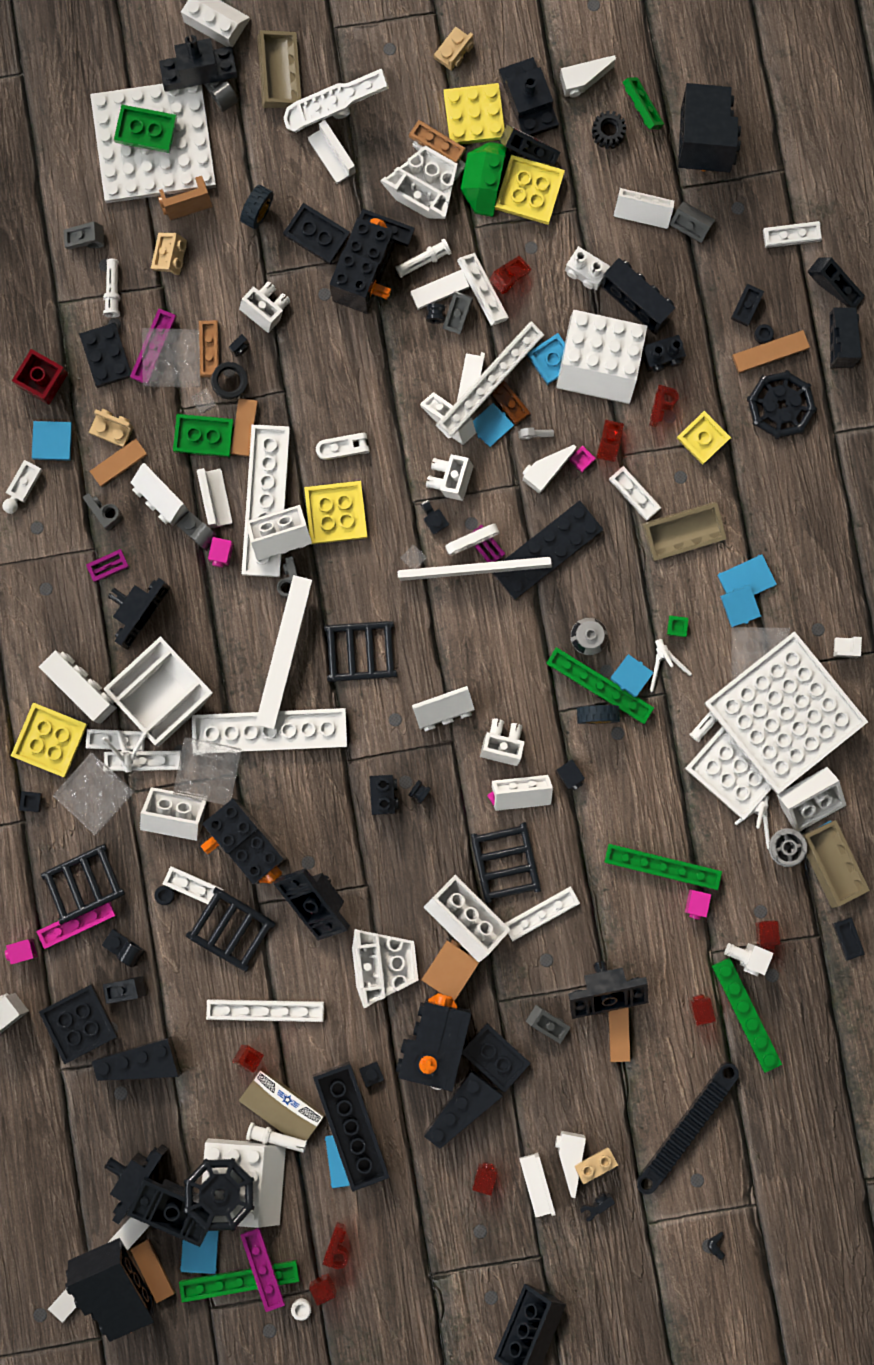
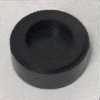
[754,324,774,344]
[154,886,175,905]

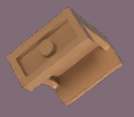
[158,176,213,221]
[421,939,480,1001]

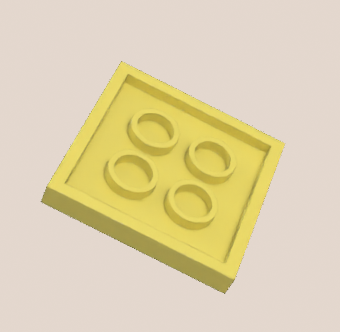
[444,83,505,145]
[495,155,565,225]
[304,481,368,545]
[11,703,88,778]

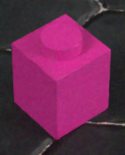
[208,537,234,568]
[685,889,711,920]
[5,938,38,964]

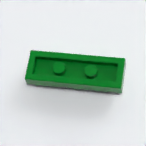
[622,77,665,130]

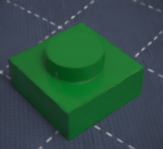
[666,615,688,637]

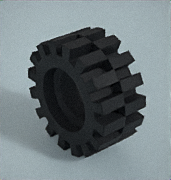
[592,111,626,149]

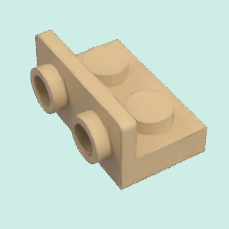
[434,26,474,71]
[151,233,187,275]
[89,409,133,447]
[574,1147,618,1184]

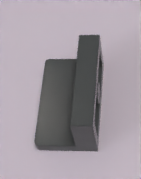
[669,202,715,243]

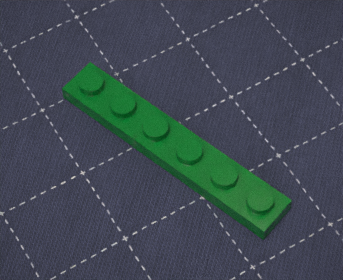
[546,647,654,725]
[604,844,722,890]
[711,957,782,1073]
[179,1260,300,1303]

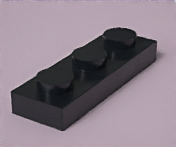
[359,208,415,247]

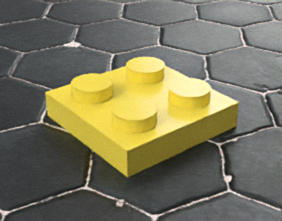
[677,411,731,465]

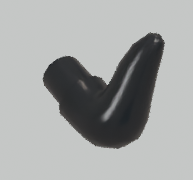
[707,1232,725,1260]

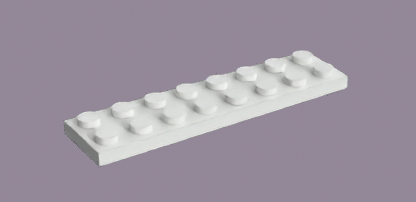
[242,425,290,577]
[192,708,347,754]

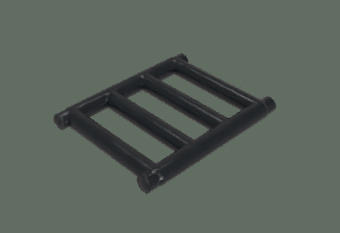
[324,621,398,682]
[471,822,541,904]
[41,844,125,925]
[185,887,276,972]

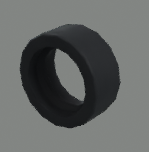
[211,362,248,399]

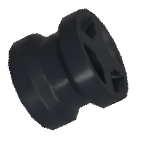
[426,303,445,324]
[408,780,431,804]

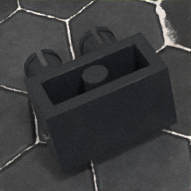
[642,335,686,373]
[370,775,399,815]

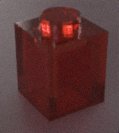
[755,920,780,949]
[689,994,716,1026]
[232,1045,264,1073]
[472,1162,498,1196]
[309,1273,337,1306]

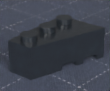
[829,307,862,368]

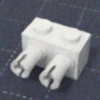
[565,246,610,291]
[239,282,290,333]
[426,454,473,501]
[480,719,524,766]
[724,943,773,977]

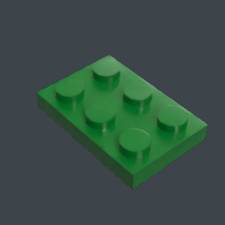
[114,104,177,153]
[173,414,234,458]

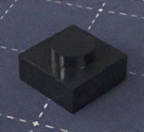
[229,334,249,357]
[19,791,42,812]
[359,1061,384,1087]

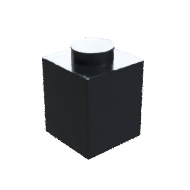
[555,760,585,790]

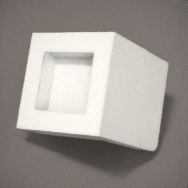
[833,637,862,658]

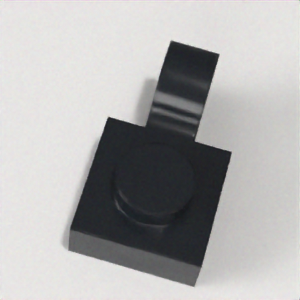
[421,500,449,535]
[580,1193,615,1222]

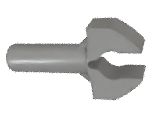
[518,428,554,440]

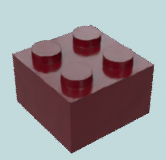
[12,349,68,405]

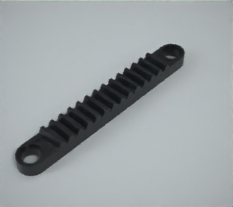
[636,1062,739,1195]

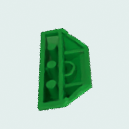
[460,142,507,217]

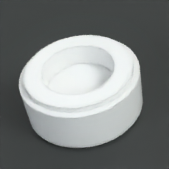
[291,1298,311,1321]

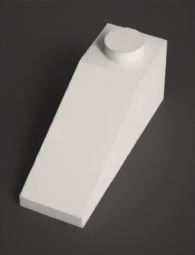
[560,55,616,97]
[420,392,476,445]
[522,445,577,494]
[555,1131,586,1198]

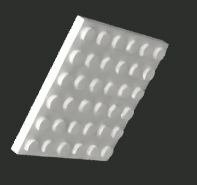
[90,84,216,203]
[704,631,868,794]

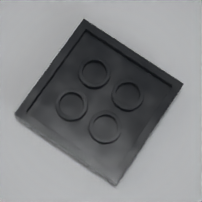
[39,984,118,1064]

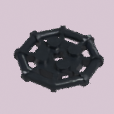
[747,370,817,439]
[183,1158,255,1233]

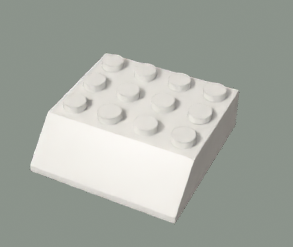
[556,310,647,404]
[104,636,213,747]
[202,1138,286,1228]

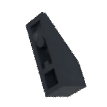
[499,124,561,167]
[808,257,865,308]

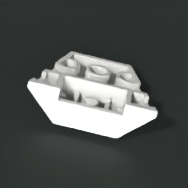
[381,146,458,219]
[352,929,419,1008]

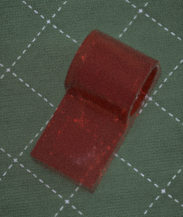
[489,255,531,295]
[649,385,679,427]
[596,420,624,462]
[322,1222,349,1269]

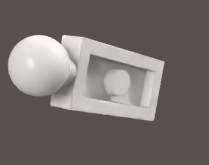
[2,460,43,514]

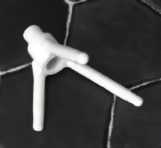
[650,639,692,692]
[102,731,148,772]
[735,796,770,849]

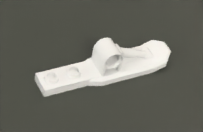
[284,69,389,133]

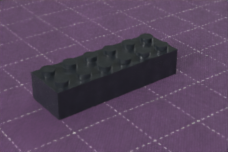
[313,1061,390,1192]

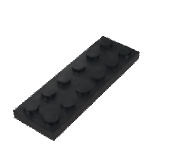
[492,500,604,601]

